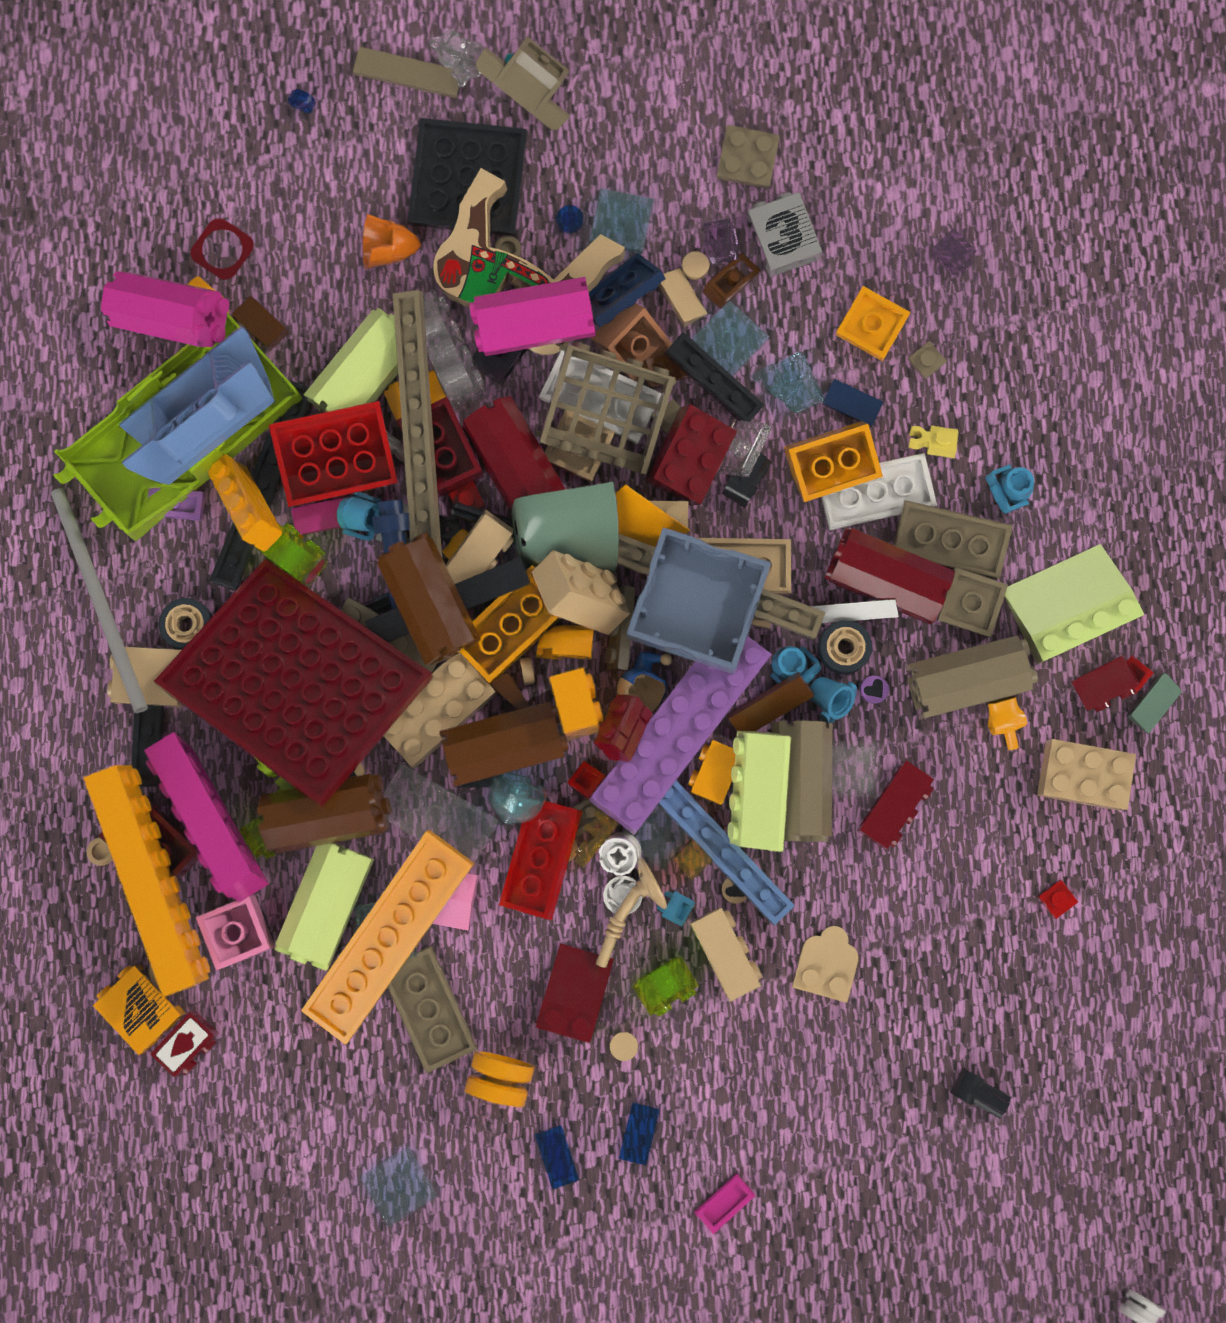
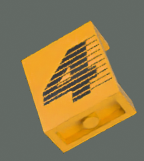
[93,964,186,1055]

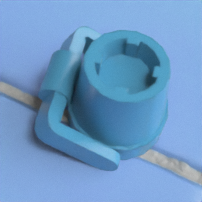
[986,464,1034,514]
[337,492,382,541]
[770,646,822,684]
[810,677,857,723]

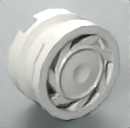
[599,832,641,876]
[603,876,642,915]
[1118,1289,1166,1323]

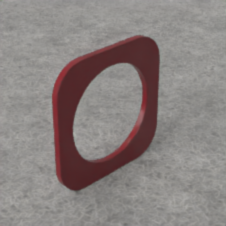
[190,218,254,280]

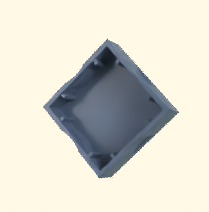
[626,527,771,674]

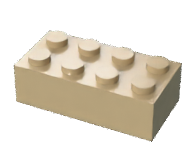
[384,652,497,768]

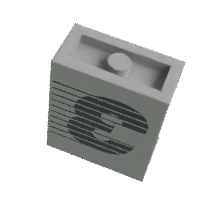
[747,192,822,278]

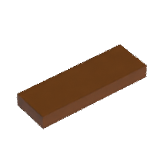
[727,672,814,732]

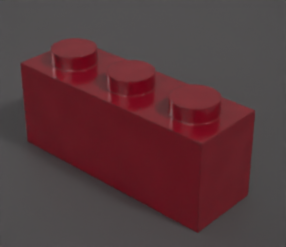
[856,760,934,849]

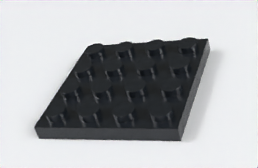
[407,118,528,236]

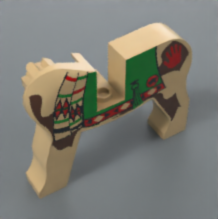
[433,168,625,355]

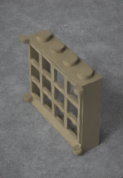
[534,341,676,474]

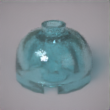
[489,773,547,825]

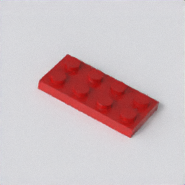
[499,797,583,921]

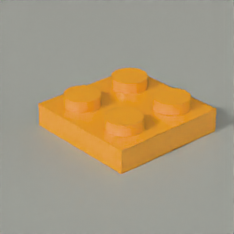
[835,286,911,361]

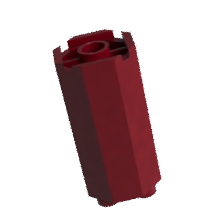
[462,396,566,513]
[824,527,956,625]

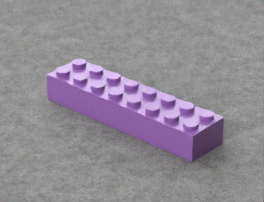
[590,636,772,835]

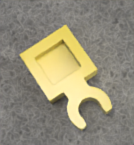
[908,426,958,458]

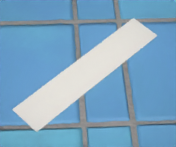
[810,599,899,623]

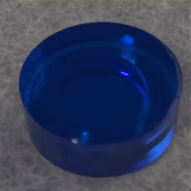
[287,89,316,114]
[556,205,584,234]

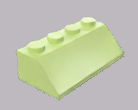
[727,731,791,851]

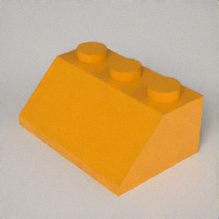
[783,421,883,502]

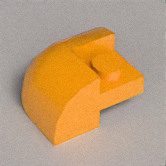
[536,624,594,660]

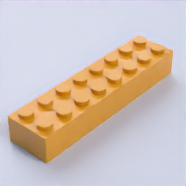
[83,765,210,997]

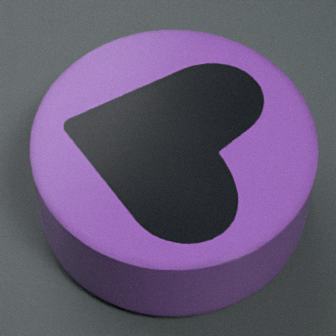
[860,676,889,704]

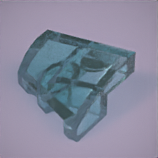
[751,351,825,413]

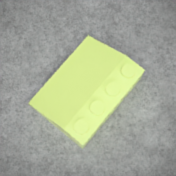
[1004,544,1144,664]

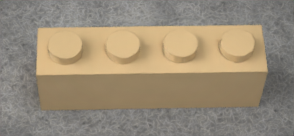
[445,510,514,584]

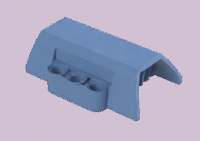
[119,326,275,485]

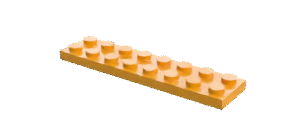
[301,830,475,1045]

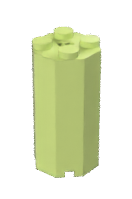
[304,308,398,413]
[275,843,374,971]

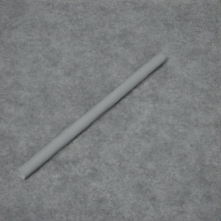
[51,488,148,713]

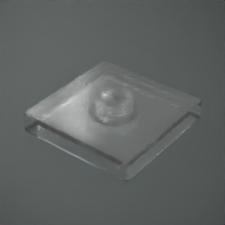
[717,420,772,477]

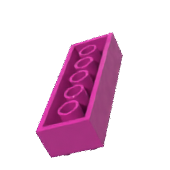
[144,732,269,902]

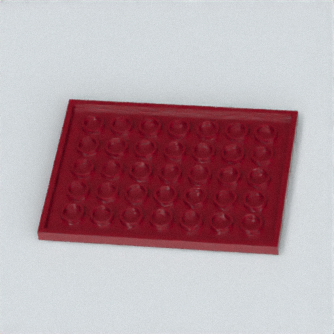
[154,559,433,807]

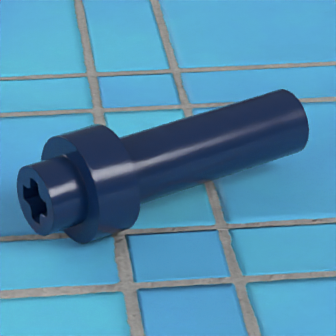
[372,499,410,610]

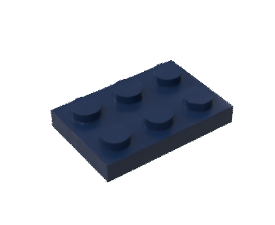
[589,253,666,327]

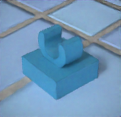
[657,891,695,927]

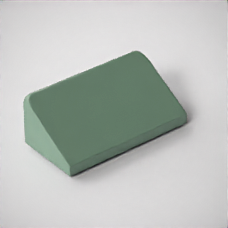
[1126,673,1182,734]

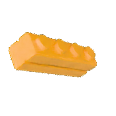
[208,454,282,552]

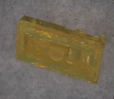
[575,811,619,868]

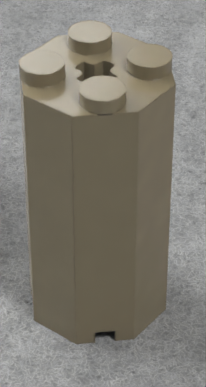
[906,636,1038,720]
[772,721,832,842]

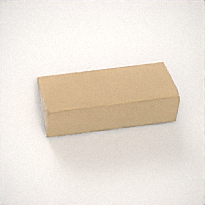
[659,268,707,327]

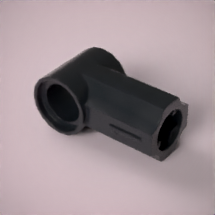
[722,450,772,508]
[949,1068,1012,1119]

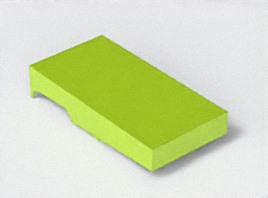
[53,313,303,541]

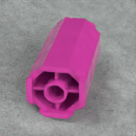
[101,271,229,347]
[469,277,596,356]

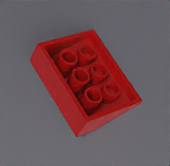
[269,401,398,507]

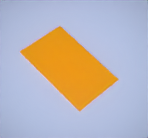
[615,484,690,547]

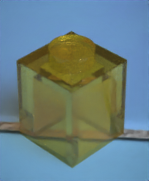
[672,840,713,880]

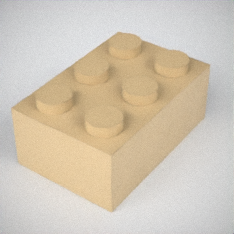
[532,550,630,635]
[1037,739,1136,811]
[689,907,763,1002]

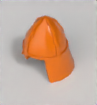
[363,214,421,270]

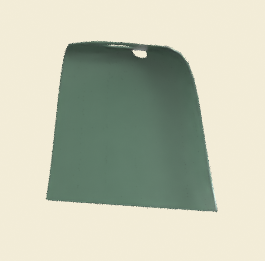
[512,482,619,574]

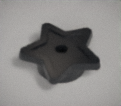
[439,515,463,545]

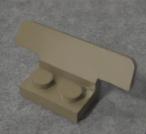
[476,36,570,130]

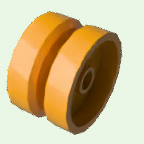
[464,1051,535,1107]

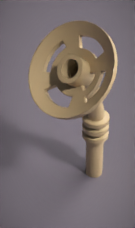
[596,857,667,968]

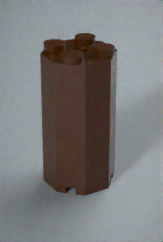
[377,533,481,666]
[439,701,569,787]
[257,773,391,854]

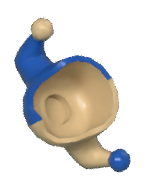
[609,651,673,713]

